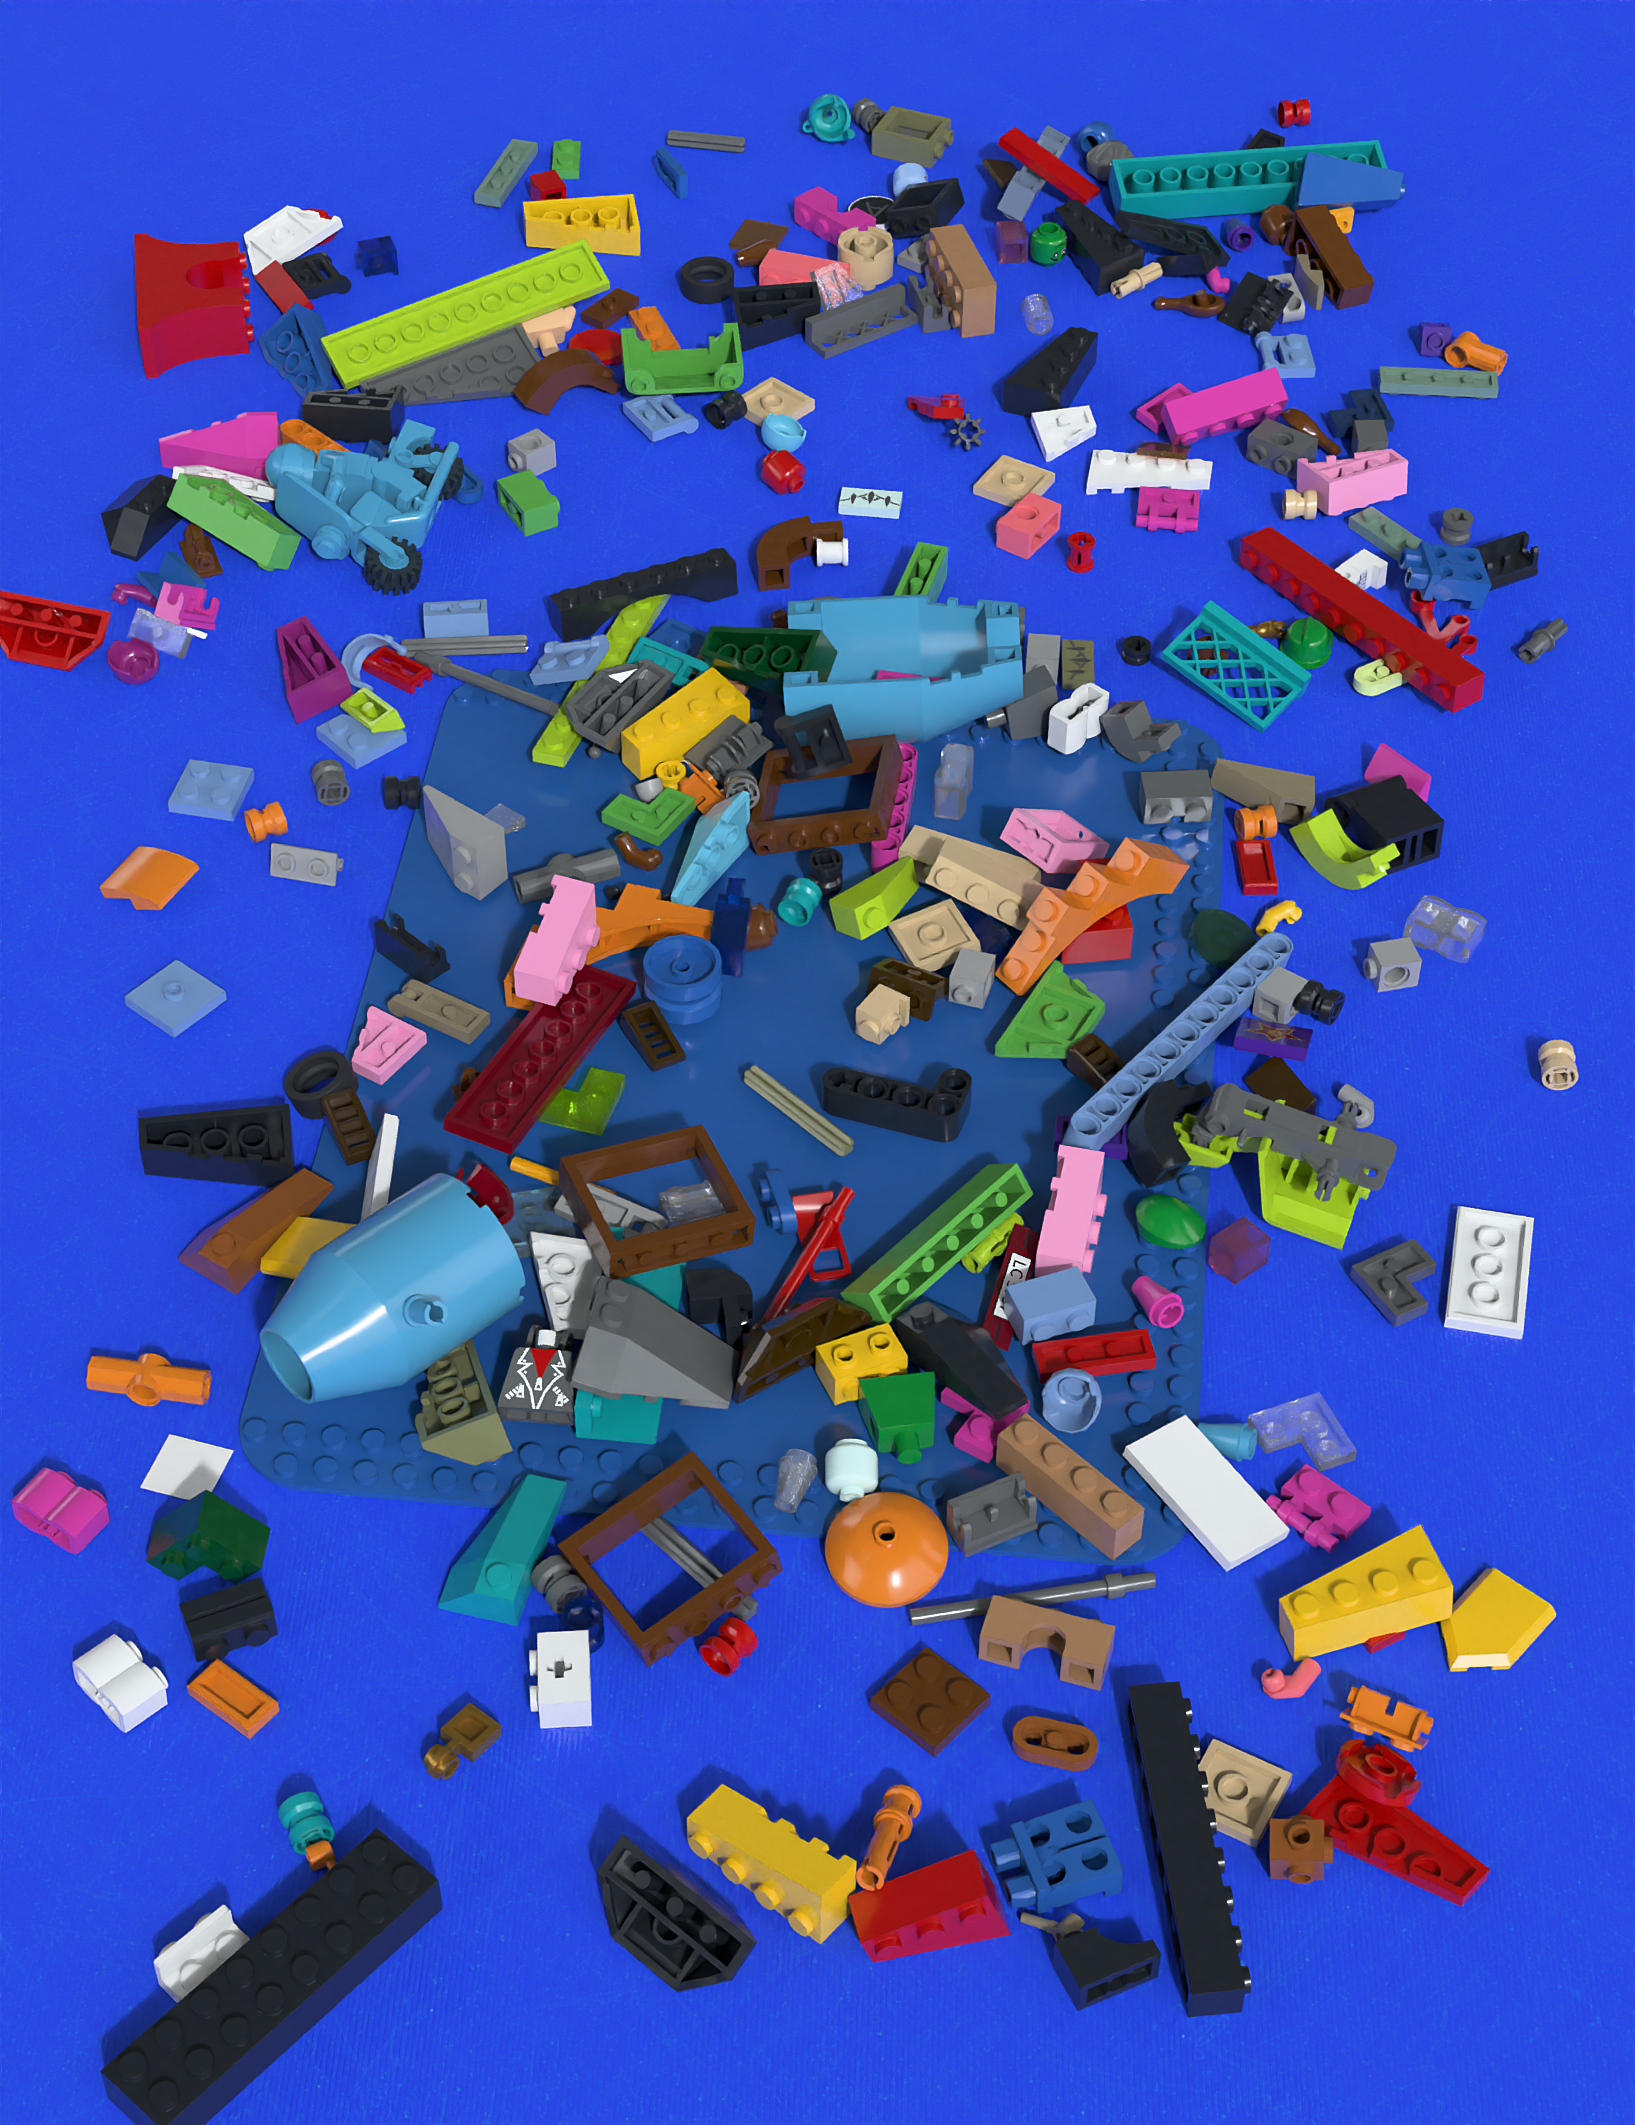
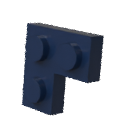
[1328,388,1394,438]

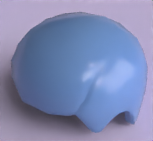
[1041,1368,1102,1434]

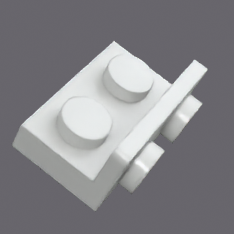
[154,1905,250,2003]

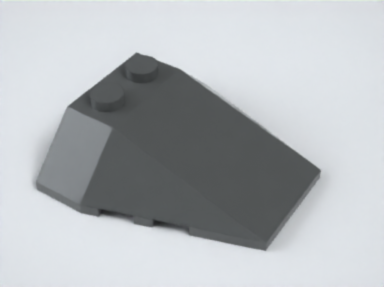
[569,1276,740,1409]

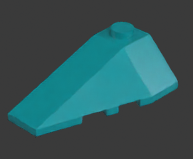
[438,1474,567,1626]

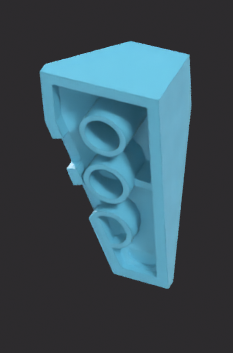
[671,790,750,907]

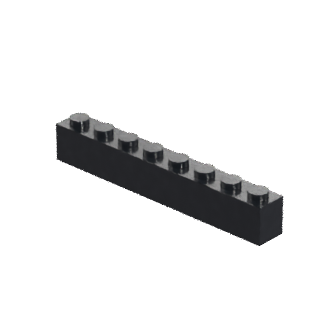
[1126,1681,1251,2017]

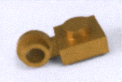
[423,1702,502,1780]

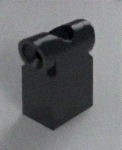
[1324,774,1445,877]

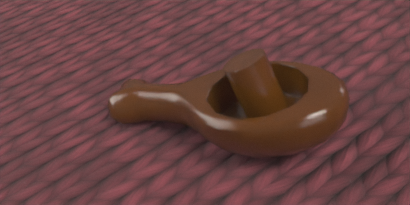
[1154,289,1225,318]
[1280,408,1341,456]

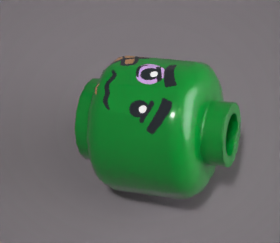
[1030,222,1067,267]

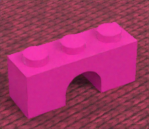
[794,186,876,247]

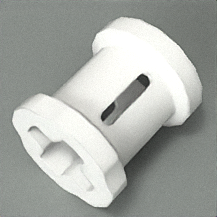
[816,538,848,567]

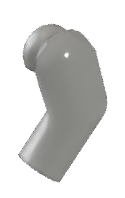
[1337,1084,1374,1128]

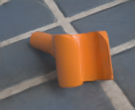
[305,1841,337,1872]

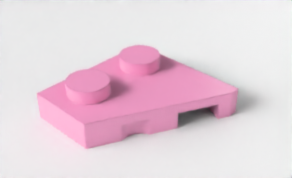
[352,1006,427,1085]

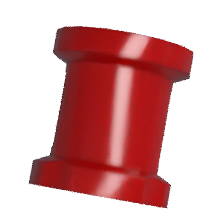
[1066,532,1096,573]

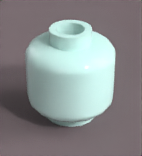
[825,1439,878,1502]

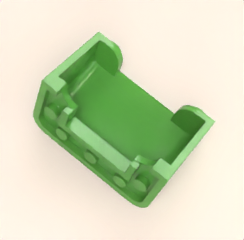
[621,323,744,395]

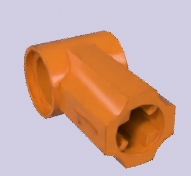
[1445,331,1508,377]

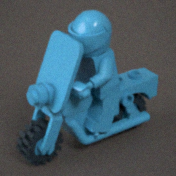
[265,419,464,596]

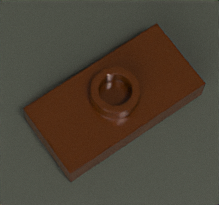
[581,288,639,329]

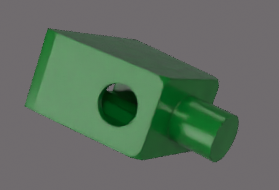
[858,1371,935,1464]

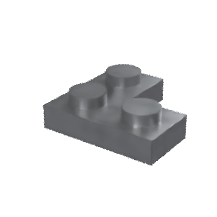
[1350,1238,1437,1327]

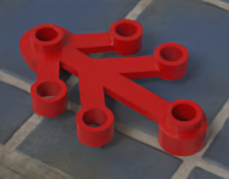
[1409,590,1478,657]

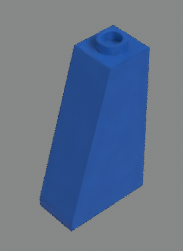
[1292,152,1406,214]

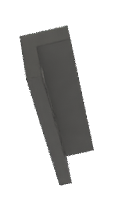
[805,283,918,359]

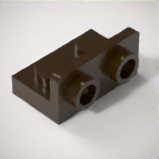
[865,957,950,1022]

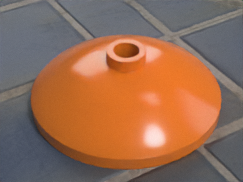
[825,1492,949,1608]

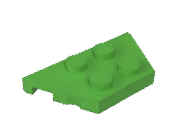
[995,960,1106,1059]

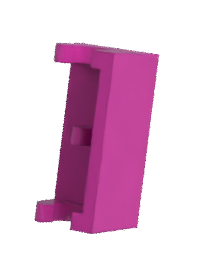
[154,582,219,630]

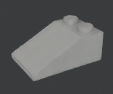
[423,784,508,900]

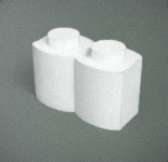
[1047,683,1109,755]
[72,1634,168,1733]

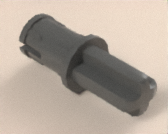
[1518,618,1568,664]

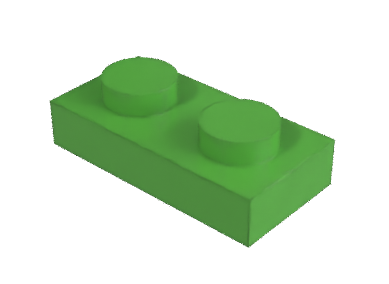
[552,139,581,179]

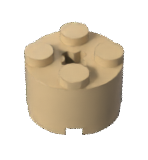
[837,226,894,291]

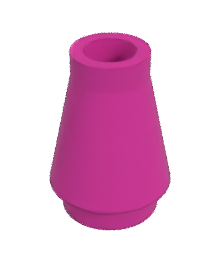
[1132,1276,1184,1328]

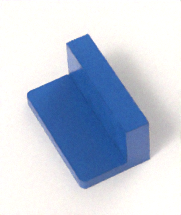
[136,551,206,600]

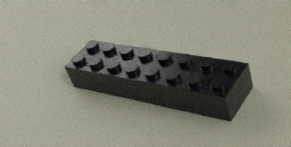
[100,1828,443,2125]

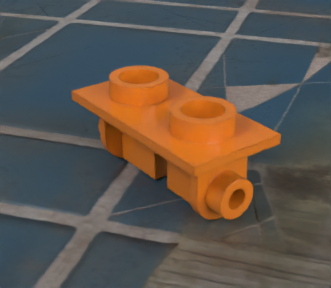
[679,763,727,815]
[1339,1685,1434,1752]

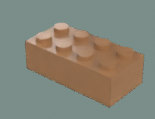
[925,224,997,338]

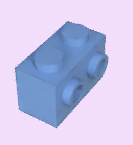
[1004,1266,1096,1346]

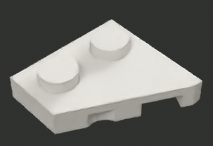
[1031,405,1097,462]

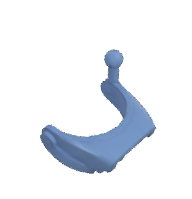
[340,633,407,691]

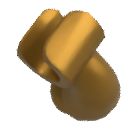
[1247,620,1287,639]

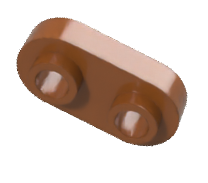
[1012,1716,1098,1772]

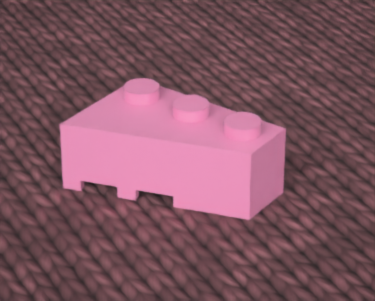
[1297,449,1408,516]
[514,874,600,1006]
[1035,1145,1107,1278]

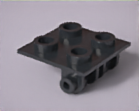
[1218,271,1294,338]

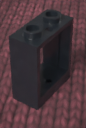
[885,178,965,238]

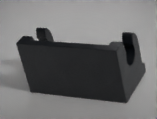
[1475,531,1539,591]
[374,913,450,984]

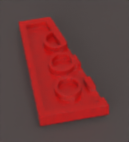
[1298,1773,1490,1907]

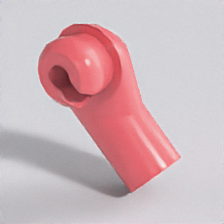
[1261,1658,1321,1699]

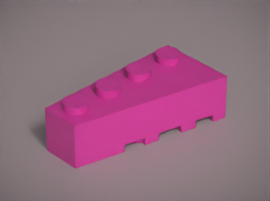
[1160,367,1288,446]

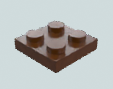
[870,1647,991,1758]

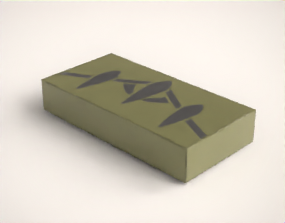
[1061,640,1095,689]

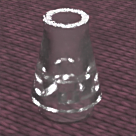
[774,1449,818,1513]

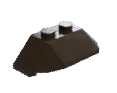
[733,1297,872,1404]

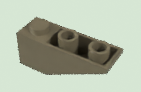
[1210,758,1315,825]

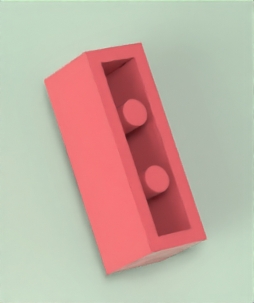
[759,249,850,306]

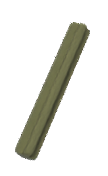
[744,1065,854,1157]

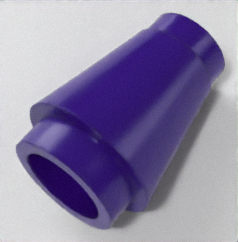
[1225,217,1255,251]

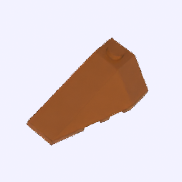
[178,1168,334,1295]

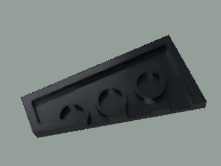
[1114,210,1230,267]

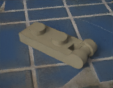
[387,979,490,1045]

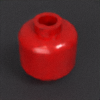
[761,450,805,495]

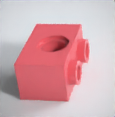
[995,492,1061,560]

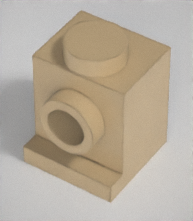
[856,984,910,1045]

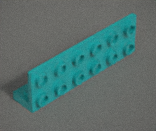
[574,1226,687,1444]

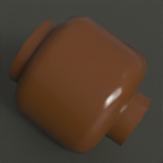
[1259,204,1294,246]
[724,903,778,953]

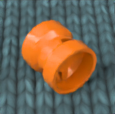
[244,801,288,843]
[1234,804,1277,840]

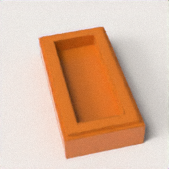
[187,1658,280,1739]

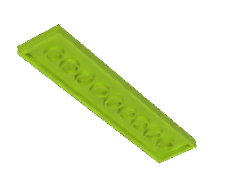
[320,238,610,390]

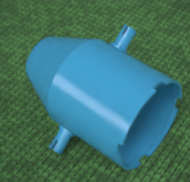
[260,1173,526,1404]

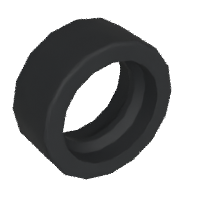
[681,256,734,304]
[284,1051,359,1120]

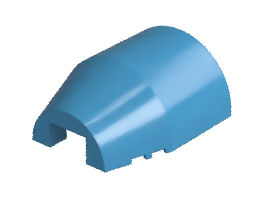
[783,594,1023,746]

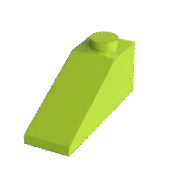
[829,856,919,940]

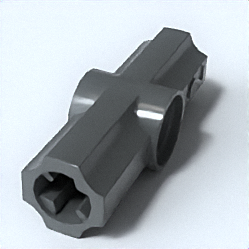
[513,848,621,905]

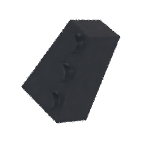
[731,281,821,352]
[302,385,405,445]

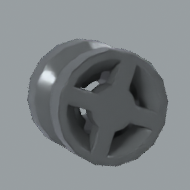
[1440,508,1473,546]

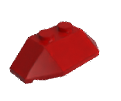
[0,590,111,672]

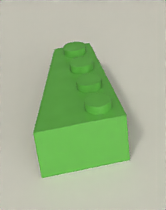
[167,473,302,571]

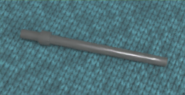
[414,651,559,716]
[909,1571,1156,1626]

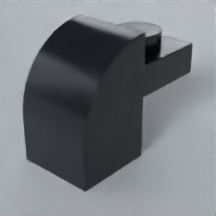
[685,1268,753,1351]

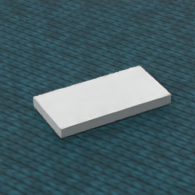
[360,1113,399,1222]
[1444,1206,1534,1340]
[1123,1415,1290,1571]

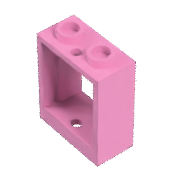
[1000,808,1110,874]

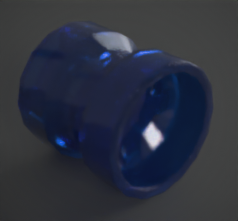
[562,1596,605,1654]

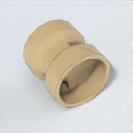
[1282,489,1317,520]
[1538,1040,1579,1090]

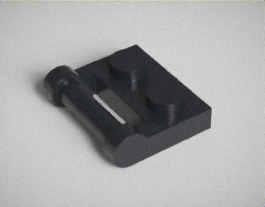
[281,252,352,299]
[774,704,853,780]

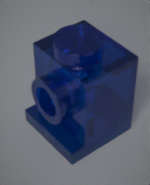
[354,236,399,277]

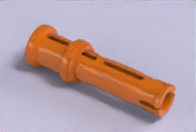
[856,1784,922,1891]

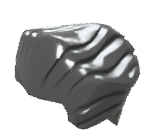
[1087,140,1134,181]

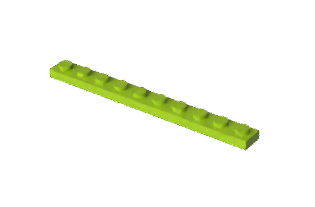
[532,594,672,768]

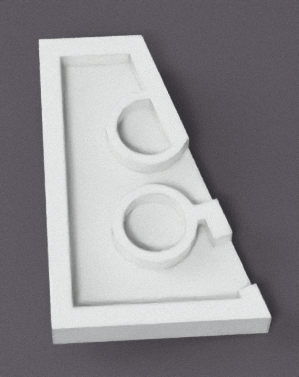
[529,1231,602,1340]

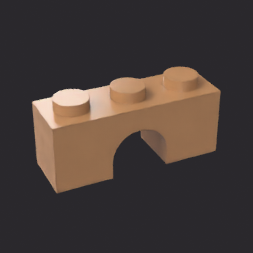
[978,1595,1116,1691]

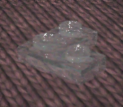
[1247,1392,1357,1472]

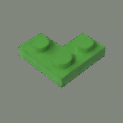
[601,786,696,846]

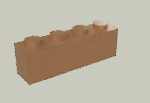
[996,1413,1145,1561]

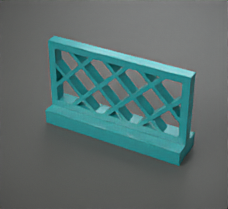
[1160,600,1312,733]

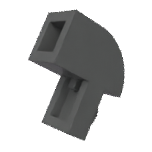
[1100,700,1182,763]

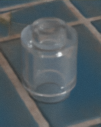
[1020,294,1054,335]

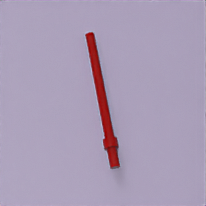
[739,1186,855,1361]

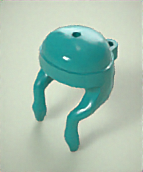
[803,93,855,143]

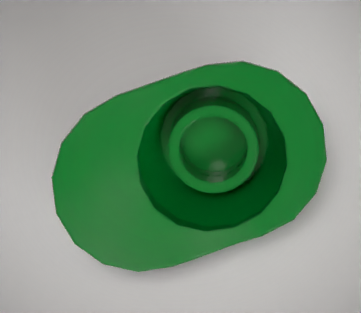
[1280,616,1334,670]

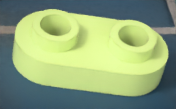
[1353,659,1407,696]

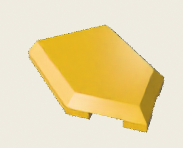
[260,1216,356,1279]
[1439,1568,1556,1672]

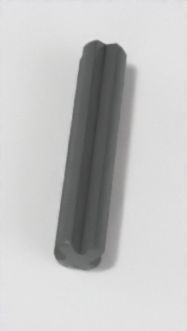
[667,130,746,153]

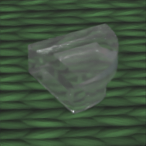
[484,803,525,834]

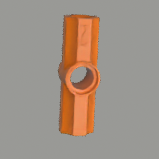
[86,1353,212,1406]

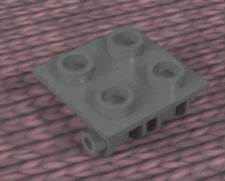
[684,714,774,786]

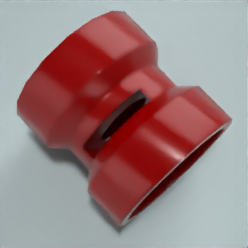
[1277,98,1311,128]
[700,1617,758,1677]

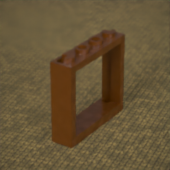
[747,734,904,856]
[558,1124,756,1280]
[558,1451,783,1668]

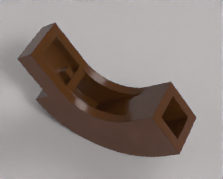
[513,348,621,416]
[756,516,843,591]

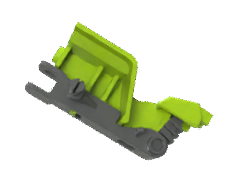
[1174,1083,1397,1250]

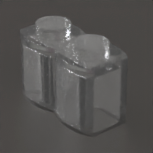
[933,743,974,820]
[1403,895,1487,963]

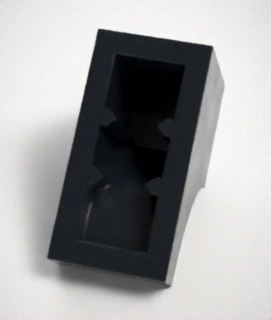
[1052,1927,1161,2011]

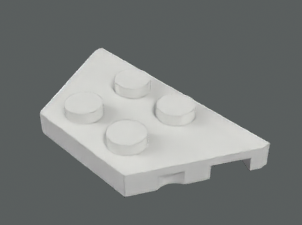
[243,205,343,283]

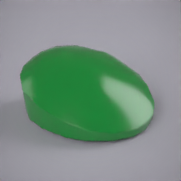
[1136,1194,1206,1249]

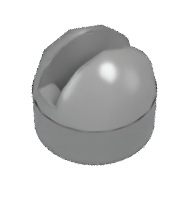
[635,777,663,804]

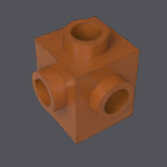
[1270,1815,1333,1884]

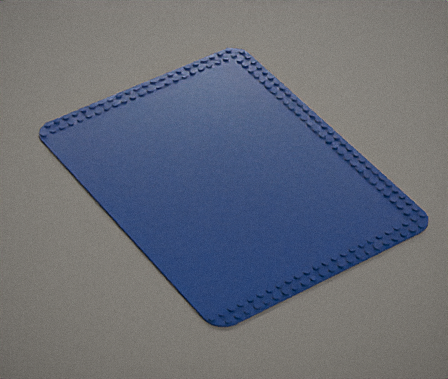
[239,668,1226,1566]

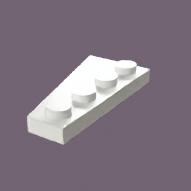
[1086,450,1213,495]

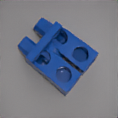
[1398,541,1492,610]
[990,1799,1123,1915]

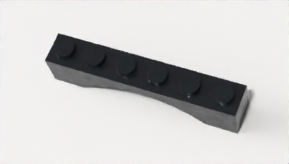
[549,547,738,643]

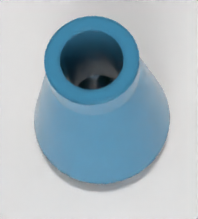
[1197,1422,1257,1462]

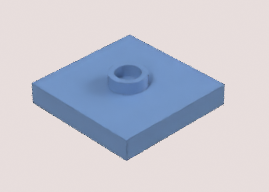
[124,959,227,1038]

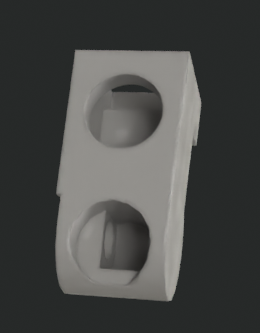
[1266,273,1305,323]

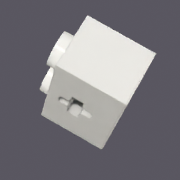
[529,1630,592,1729]

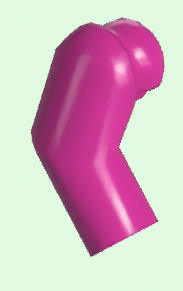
[1205,265,1230,294]

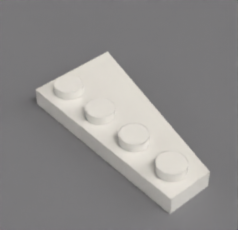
[172,465,277,502]

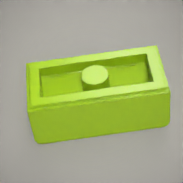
[340,687,405,733]

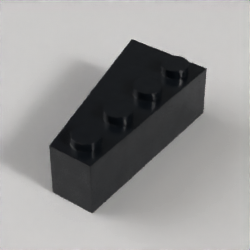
[138,1104,296,1187]

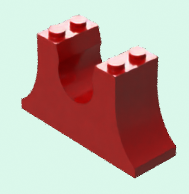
[134,233,254,379]

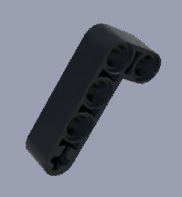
[822,1067,972,1143]

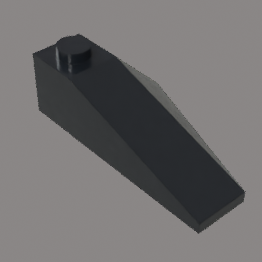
[895,1301,1028,1421]

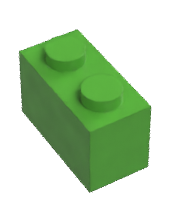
[497,469,560,537]

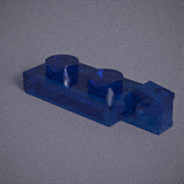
[710,877,753,977]

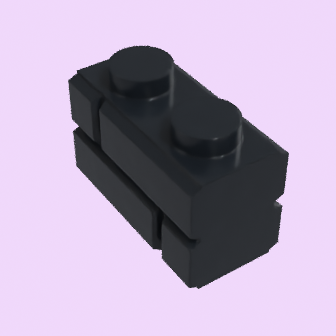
[179,1577,278,1663]

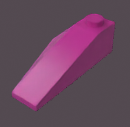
[159,412,281,481]

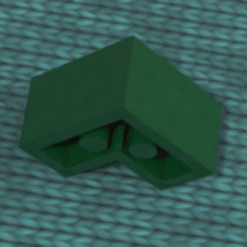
[146,1490,271,1584]

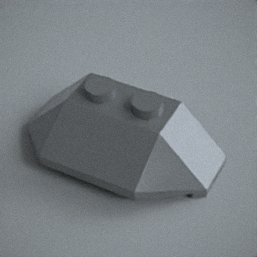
[565,659,674,754]

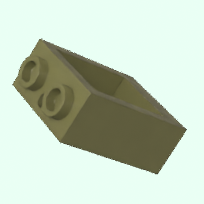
[872,106,954,168]

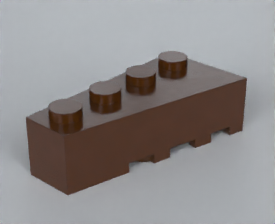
[1283,204,1374,310]

